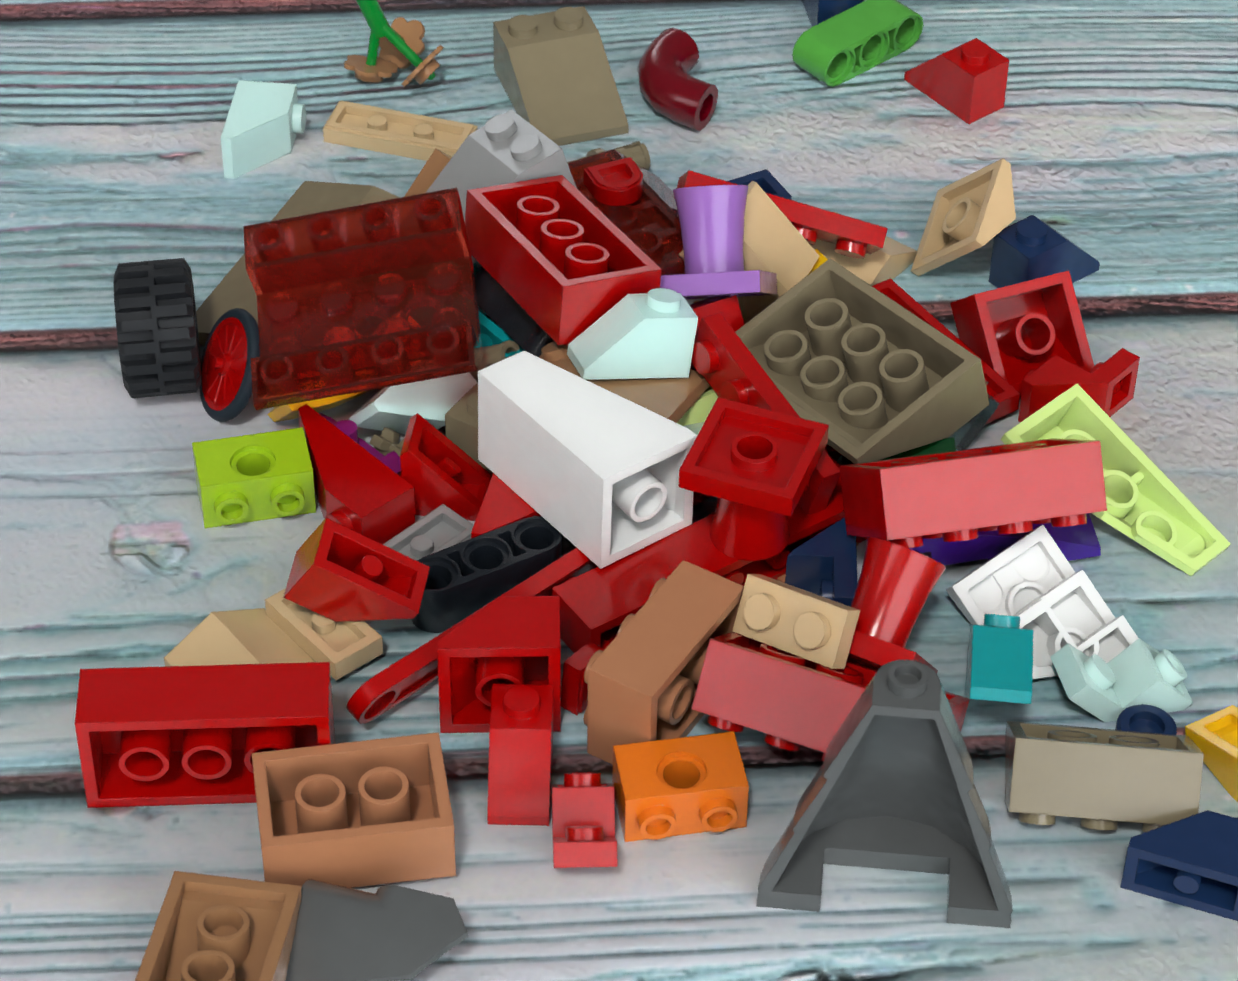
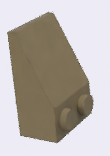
[493,6,629,146]

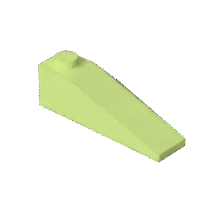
[1000,384,1231,576]

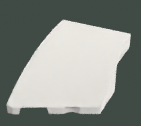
[946,525,1139,680]

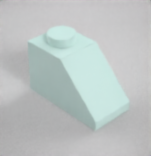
[221,80,306,179]
[567,288,698,380]
[349,340,478,434]

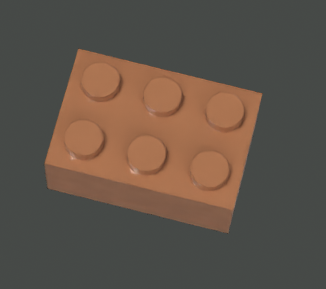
[584,560,744,765]
[252,732,456,888]

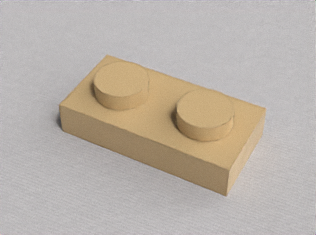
[732,574,860,669]
[265,588,383,680]

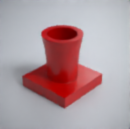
[679,397,829,561]
[847,537,946,674]

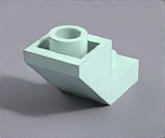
[1050,638,1193,722]

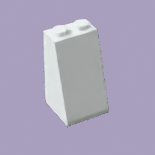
[478,351,697,569]

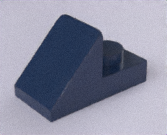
[785,517,858,607]

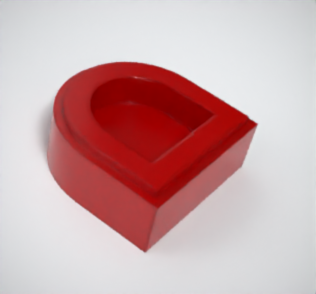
[583,157,643,206]
[560,643,605,715]

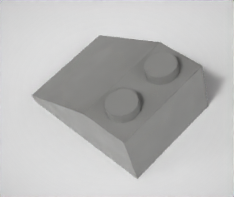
[416,109,577,277]

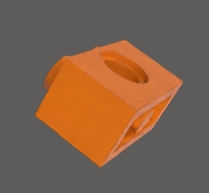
[612,731,749,842]

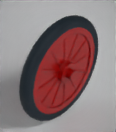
[199,308,262,422]

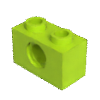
[192,427,316,528]

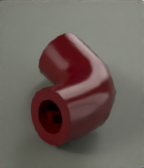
[637,28,718,131]

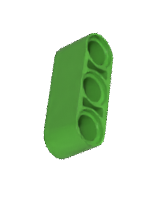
[792,0,924,87]

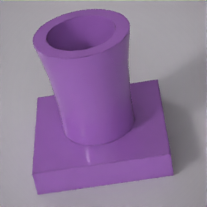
[660,185,777,300]

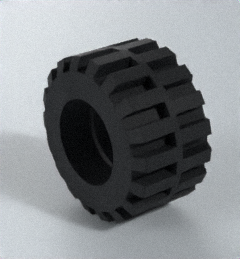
[113,258,202,398]

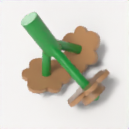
[344,0,444,88]

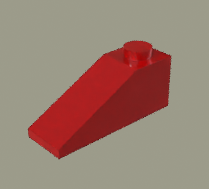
[298,404,415,544]

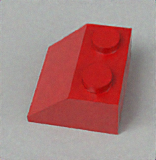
[950,271,1094,391]
[437,596,561,733]

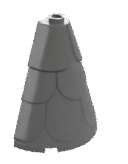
[756,660,1013,928]

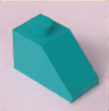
[964,614,1033,704]

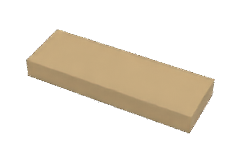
[323,100,478,161]

